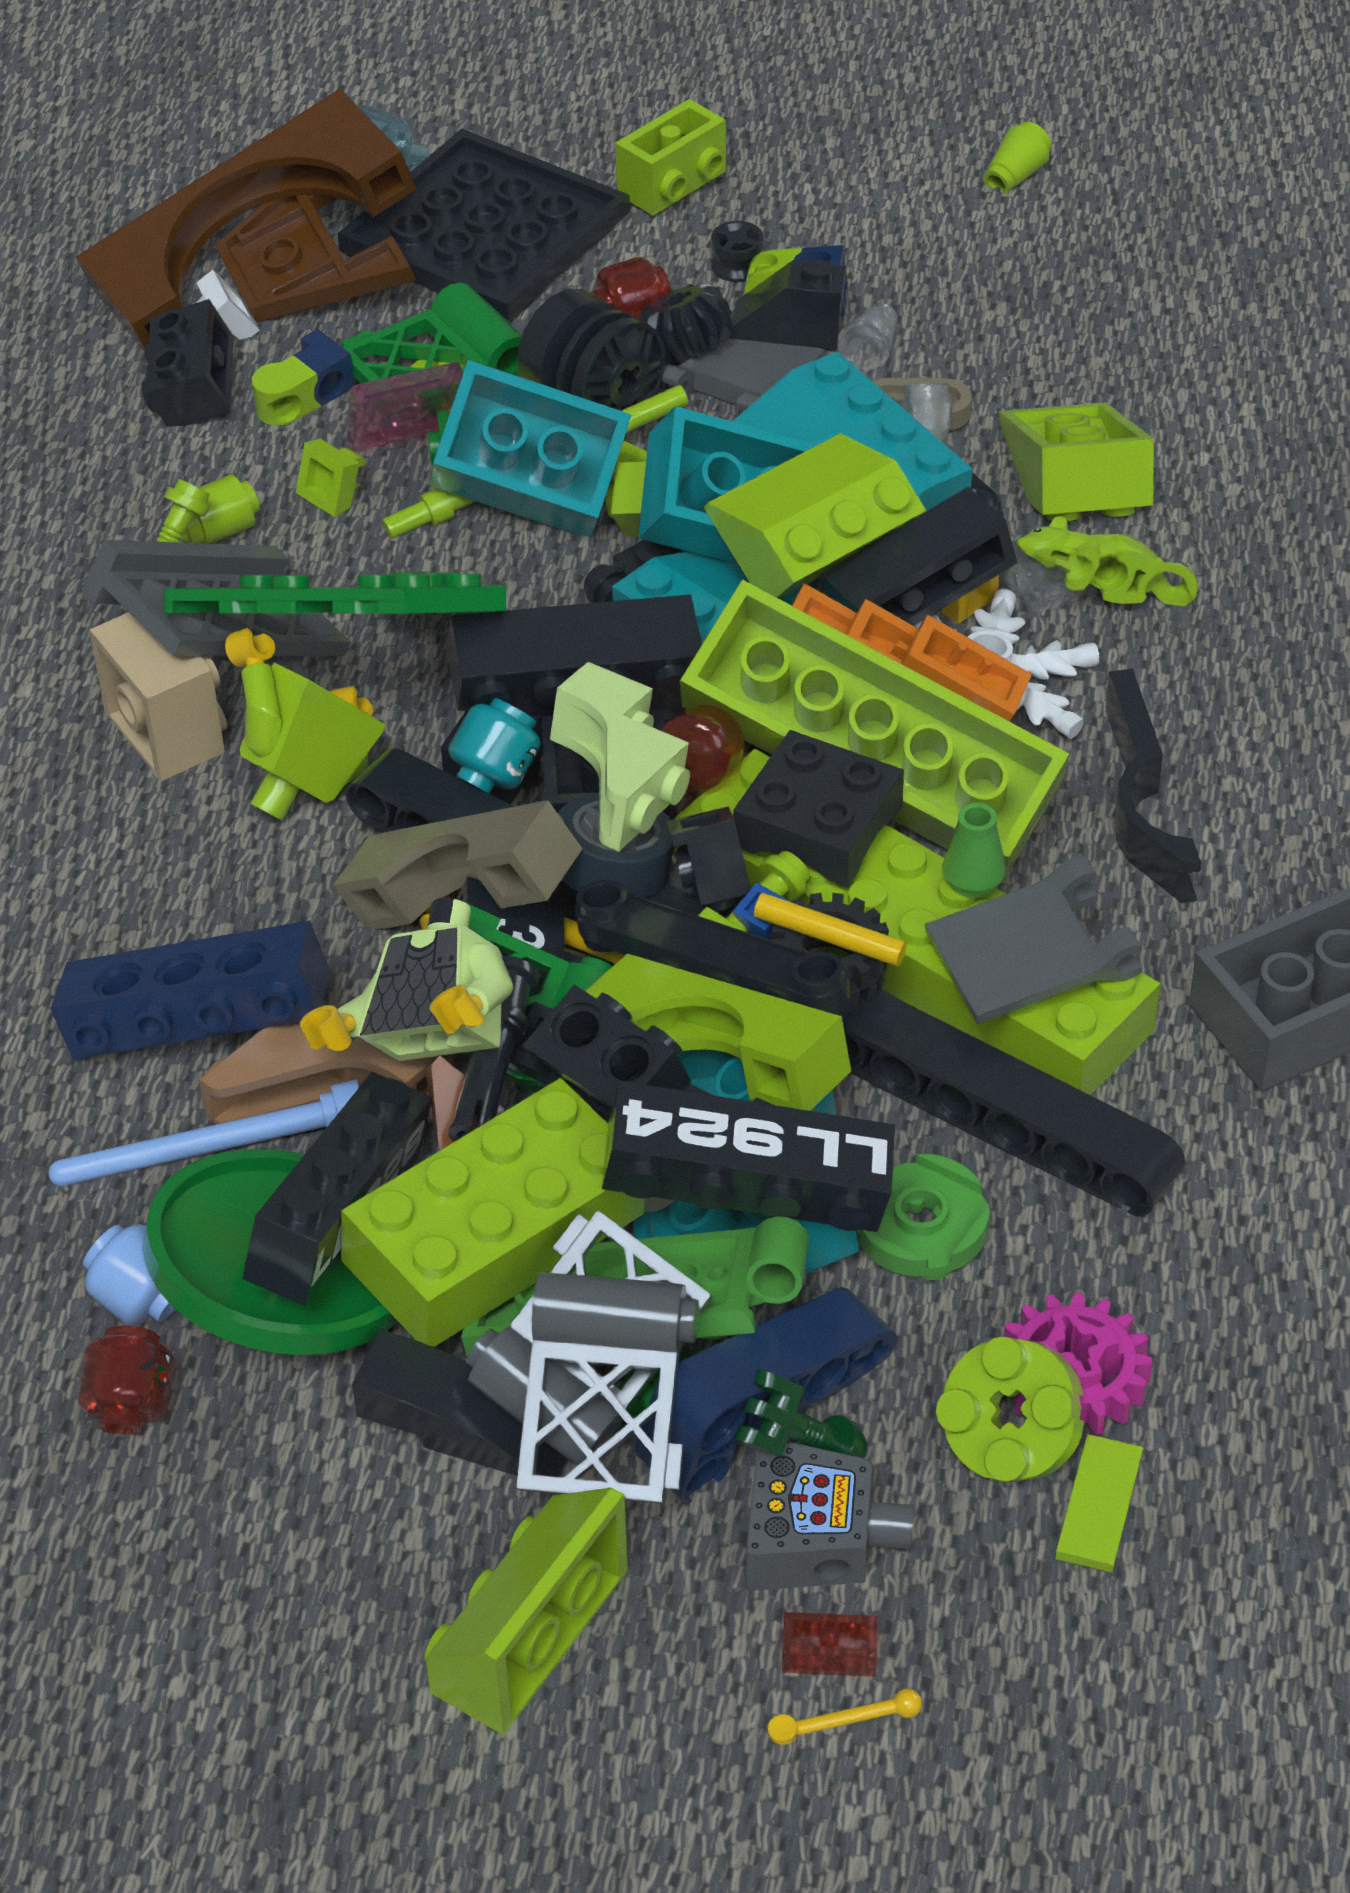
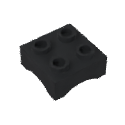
[733,730,904,887]

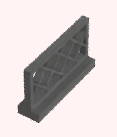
[81,540,351,656]

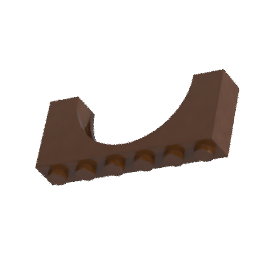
[76,88,417,352]

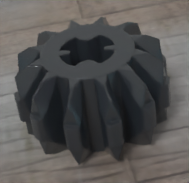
[639,282,734,364]

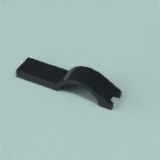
[1105,668,1201,903]

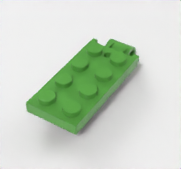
[461,1216,809,1356]

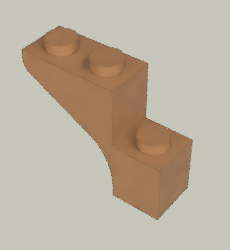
[199,1022,455,1124]

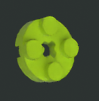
[936,1336,1084,1482]

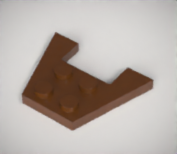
[215,195,417,322]

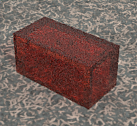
[782,1612,877,1677]

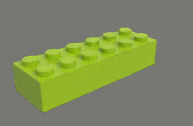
[680,579,1069,878]

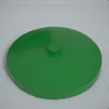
[143,1149,398,1355]

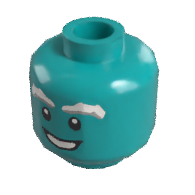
[448,698,541,794]

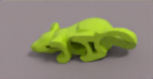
[1017,517,1198,607]

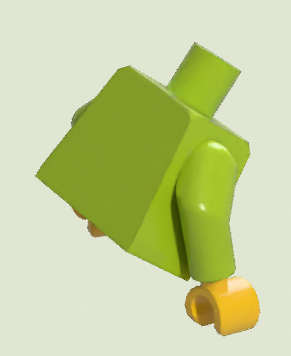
[225,628,386,821]

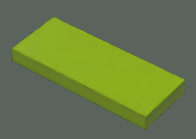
[1055,1434,1143,1573]

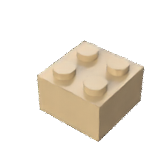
[89,612,227,781]

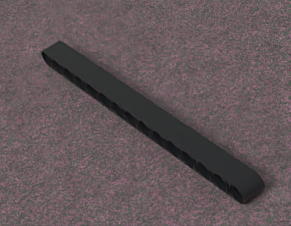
[345,748,1185,1217]

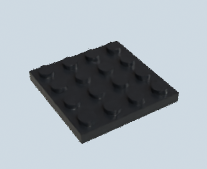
[337,128,630,321]

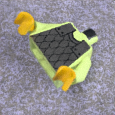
[300,898,513,1061]

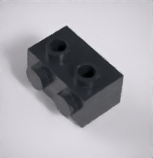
[142,299,234,426]

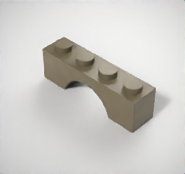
[333,800,583,930]

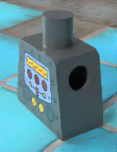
[746,1442,914,1590]

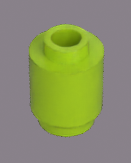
[170,474,260,544]

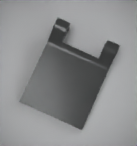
[661,317,825,411]
[925,855,1142,1024]

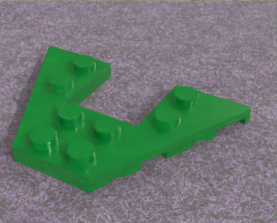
[163,572,506,614]

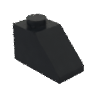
[729,259,846,350]

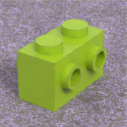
[615,99,726,216]

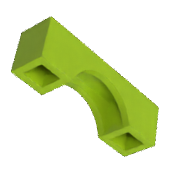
[585,954,851,1111]

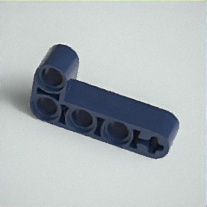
[635,1287,897,1504]

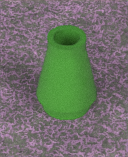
[942,803,1007,898]

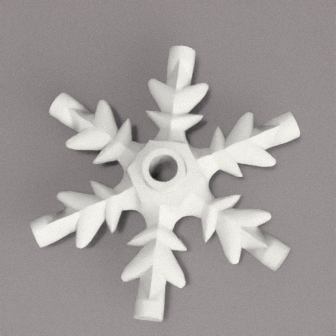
[914,589,1099,739]

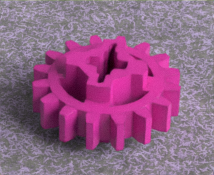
[1004,1292,1153,1435]

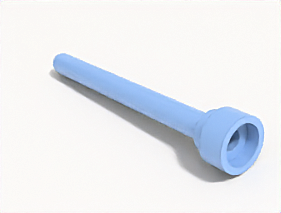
[48,1079,359,1186]

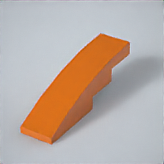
[791,583,1032,721]

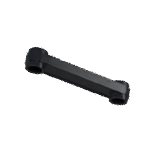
[575,880,851,1020]

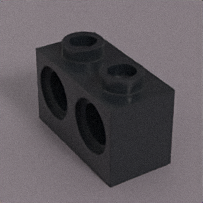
[522,984,691,1121]

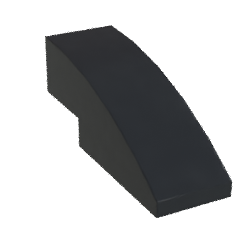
[352,1329,568,1477]

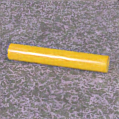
[754,893,907,967]

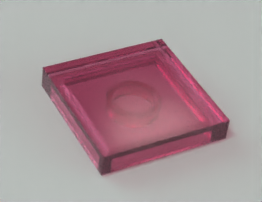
[347,362,463,452]

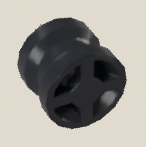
[711,221,763,283]

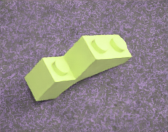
[550,662,690,851]

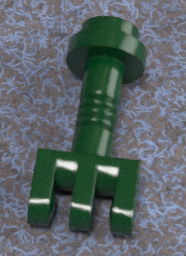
[734,1370,867,1458]

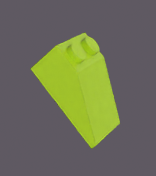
[999,402,1154,521]

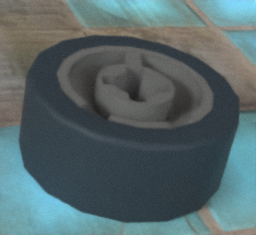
[558,793,674,898]

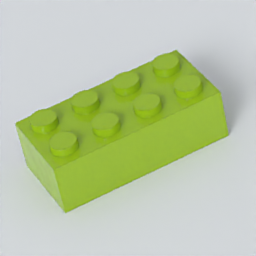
[341,1078,645,1347]

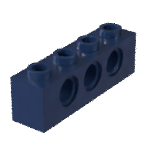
[50,920,330,1060]

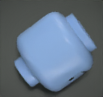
[82,1224,176,1326]

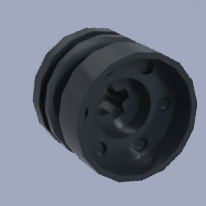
[517,289,665,411]

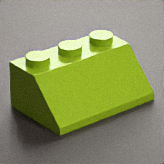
[704,433,927,599]
[424,1487,628,1735]

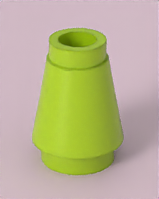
[983,122,1052,194]

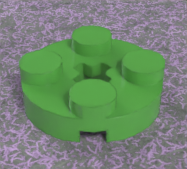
[856,1154,990,1280]

